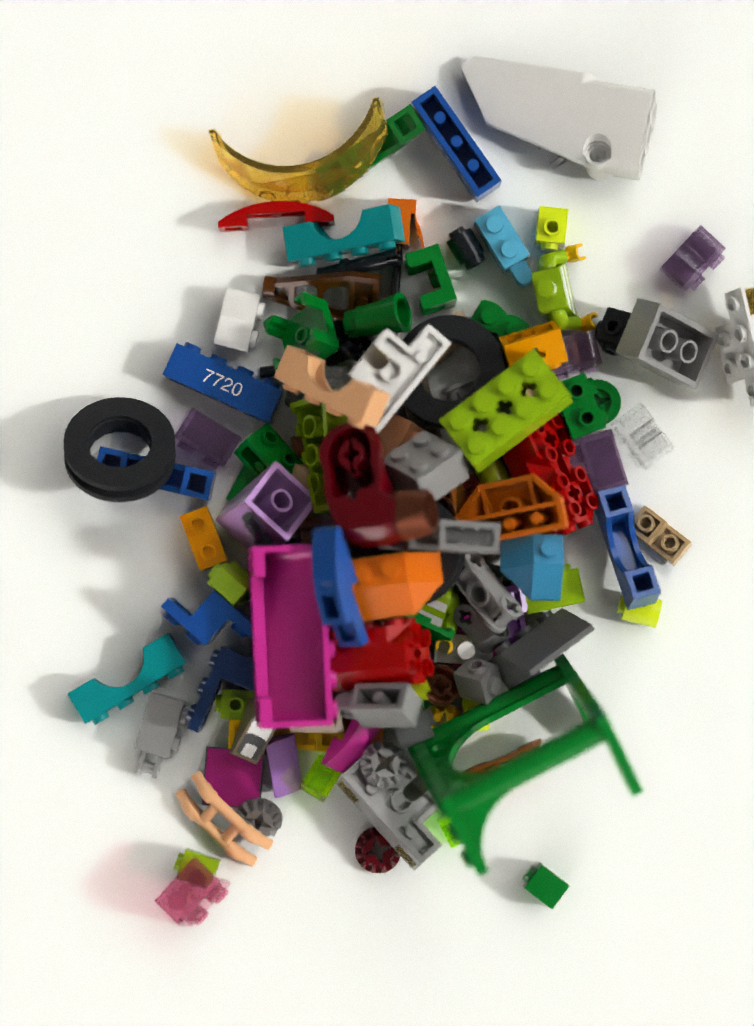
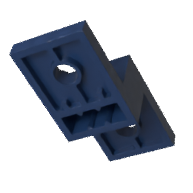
[185,646,254,733]

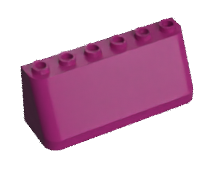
[248,544,338,729]

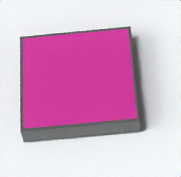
[202,746,265,808]

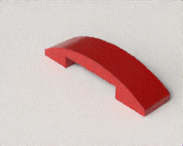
[218,201,335,232]

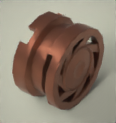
[426,662,459,706]

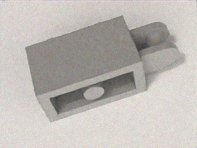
[334,683,423,728]
[135,692,189,779]

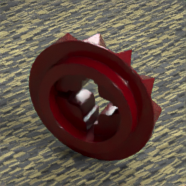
[355,827,401,873]

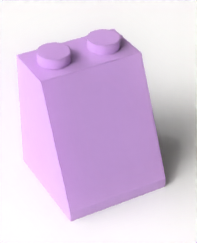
[215,461,313,549]

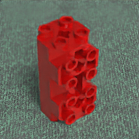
[501,413,599,536]
[329,618,434,692]

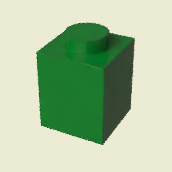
[522,862,570,909]

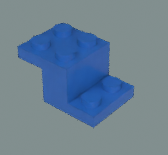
[160,590,252,646]

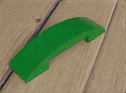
[315,104,426,192]

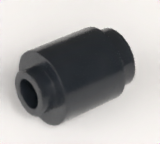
[446,226,486,271]

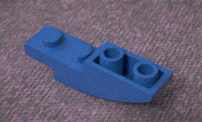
[312,526,369,647]

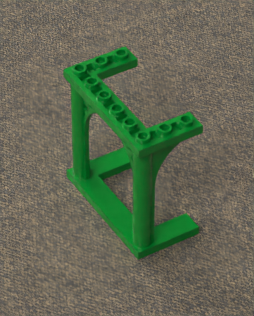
[407,654,644,877]

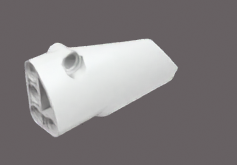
[460,56,657,181]

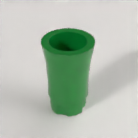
[343,292,412,338]

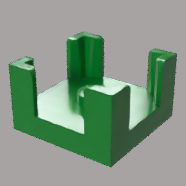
[404,243,457,317]
[263,291,340,370]

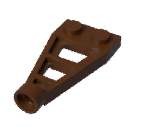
[262,271,381,322]

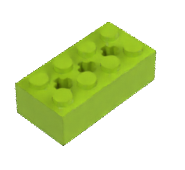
[439,348,573,473]

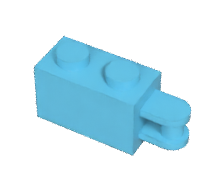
[473,205,532,287]

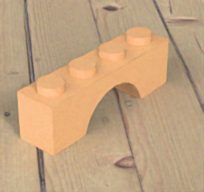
[274,345,391,429]

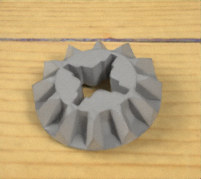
[360,740,408,788]
[236,798,283,836]

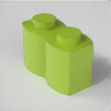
[207,561,250,607]

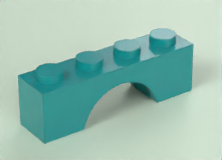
[283,204,405,267]
[67,633,188,725]

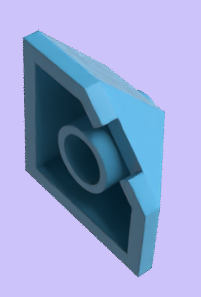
[500,534,564,601]

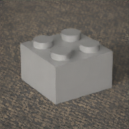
[384,430,469,501]

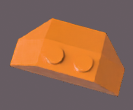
[454,474,568,541]
[351,552,444,622]

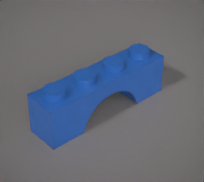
[97,446,217,501]
[594,485,661,610]

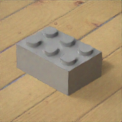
[616,298,719,389]

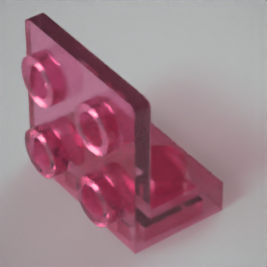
[154,857,231,927]

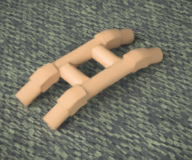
[175,771,273,867]

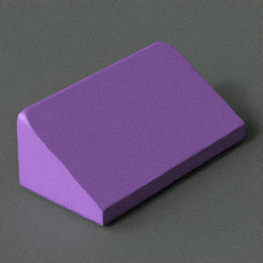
[266,733,304,798]

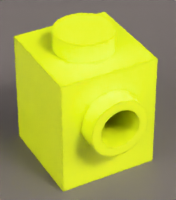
[534,206,569,251]

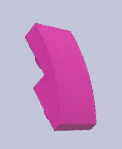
[321,719,380,773]

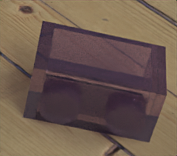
[175,407,243,470]
[575,429,629,495]

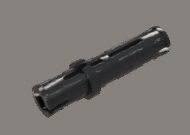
[316,247,403,274]

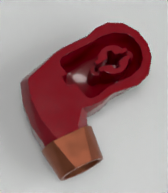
[319,422,439,548]

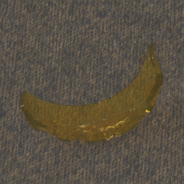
[208,97,388,204]

